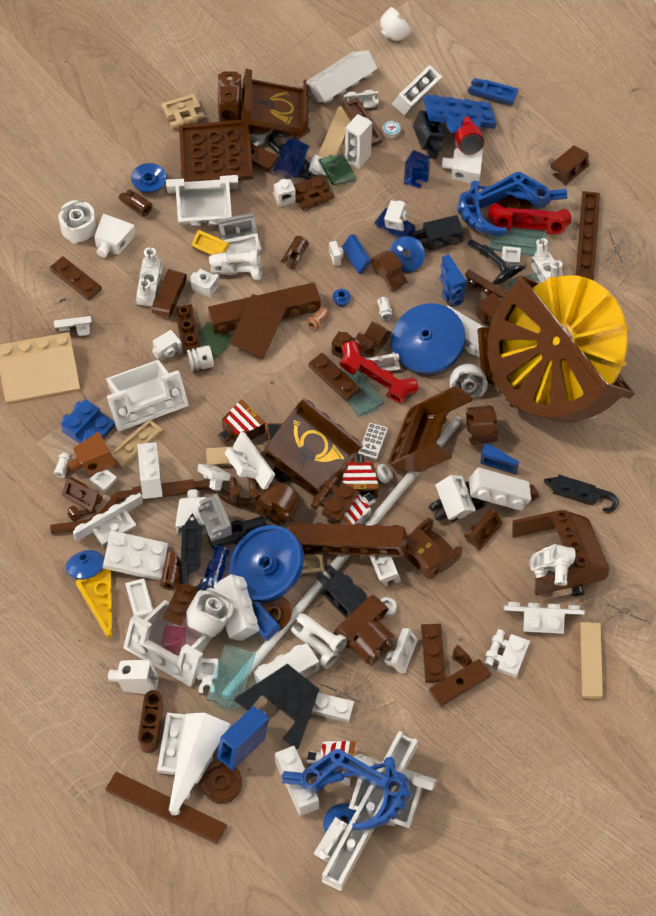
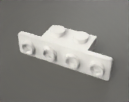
[225,432,275,490]
[73,493,143,547]
[503,601,585,634]

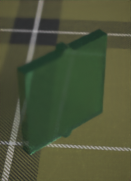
[318,154,357,186]
[198,322,232,359]

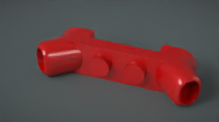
[488,203,572,235]
[339,341,419,403]

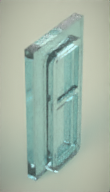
[490,225,547,256]
[340,368,384,417]
[207,645,256,708]

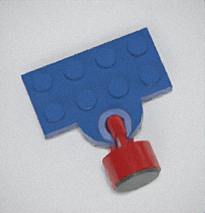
[423,95,497,155]

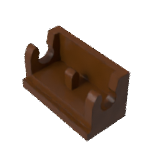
[550,145,589,185]

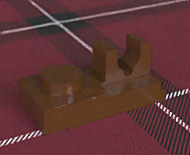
[62,477,103,512]
[464,509,503,551]

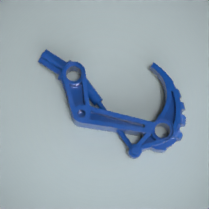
[457,172,567,236]
[282,749,412,831]

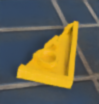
[75,569,112,639]

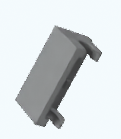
[218,213,257,240]
[198,493,232,542]

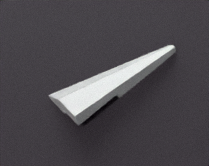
[169,713,231,815]

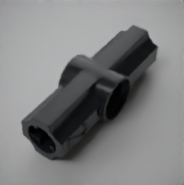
[207,516,267,549]

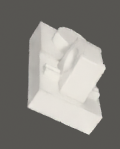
[54,316,92,336]
[197,464,231,490]
[384,628,418,674]

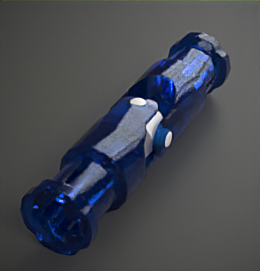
[199,546,230,591]

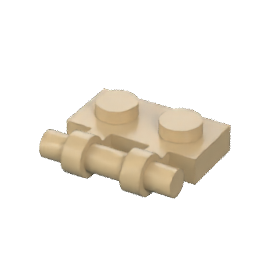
[162,94,205,129]

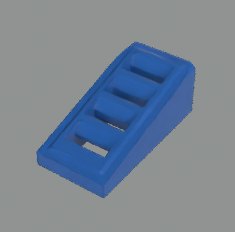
[480,443,519,475]

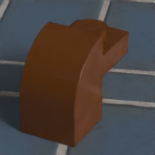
[370,250,408,291]
[355,321,392,356]

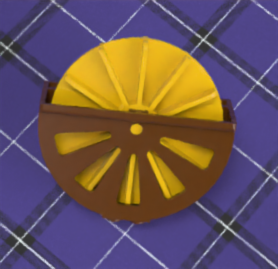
[488,275,635,422]

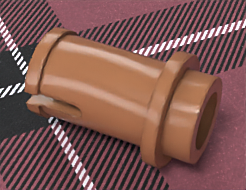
[307,307,329,330]

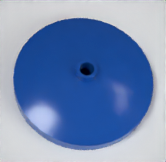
[391,303,466,375]
[229,525,304,602]

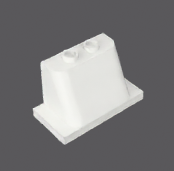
[166,175,238,227]
[106,360,189,432]
[123,600,212,687]
[349,754,438,828]

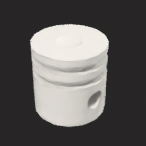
[187,345,214,372]

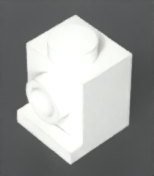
[273,179,295,208]
[384,200,408,231]
[190,269,220,299]
[152,330,182,361]

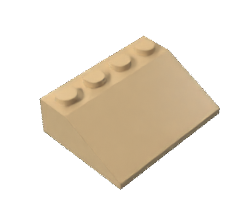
[0,332,80,404]

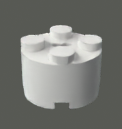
[58,200,96,244]
[186,588,233,637]

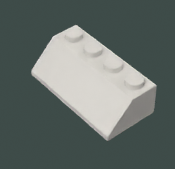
[300,50,377,104]

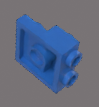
[439,254,466,307]
[61,399,115,444]

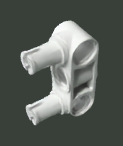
[531,238,564,282]
[136,247,162,306]
[530,544,575,594]

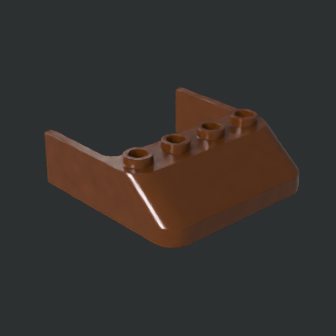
[388,385,473,473]
[512,510,609,596]

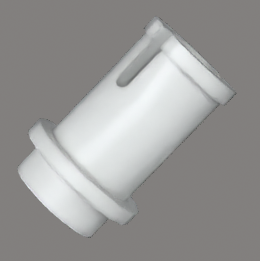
[377,297,393,321]
[53,452,72,478]

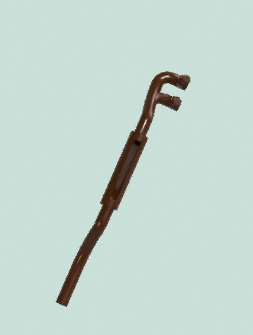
[50,477,260,534]

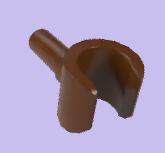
[67,506,96,521]

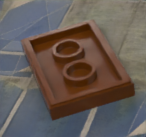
[230,293,286,359]

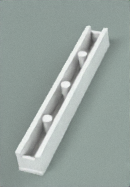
[322,731,418,892]

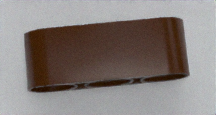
[152,269,187,318]
[333,595,389,648]
[138,690,164,753]

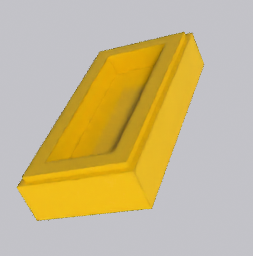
[191,230,230,255]

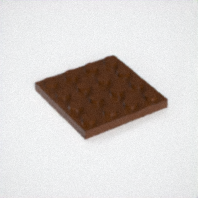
[179,120,253,182]

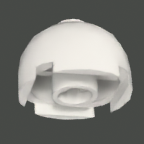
[380,7,412,41]
[449,364,488,401]

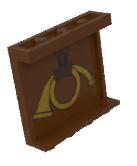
[241,69,309,134]
[260,398,363,497]

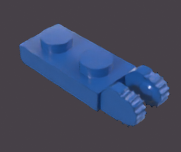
[468,78,518,106]

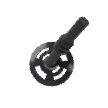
[468,239,525,285]

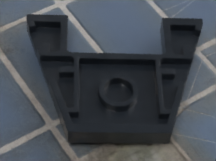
[233,664,319,751]

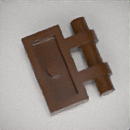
[293,175,334,210]
[310,476,359,523]

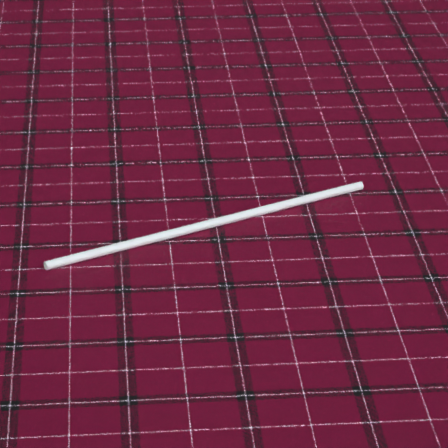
[220,416,463,701]

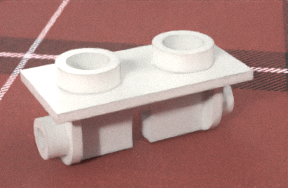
[343,90,379,109]
[364,352,400,376]
[314,817,348,863]

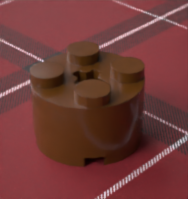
[466,405,498,445]
[255,482,301,526]
[349,618,396,666]

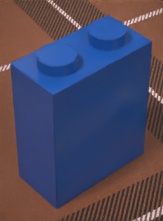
[217,706,269,771]

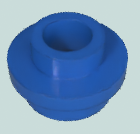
[332,289,351,306]

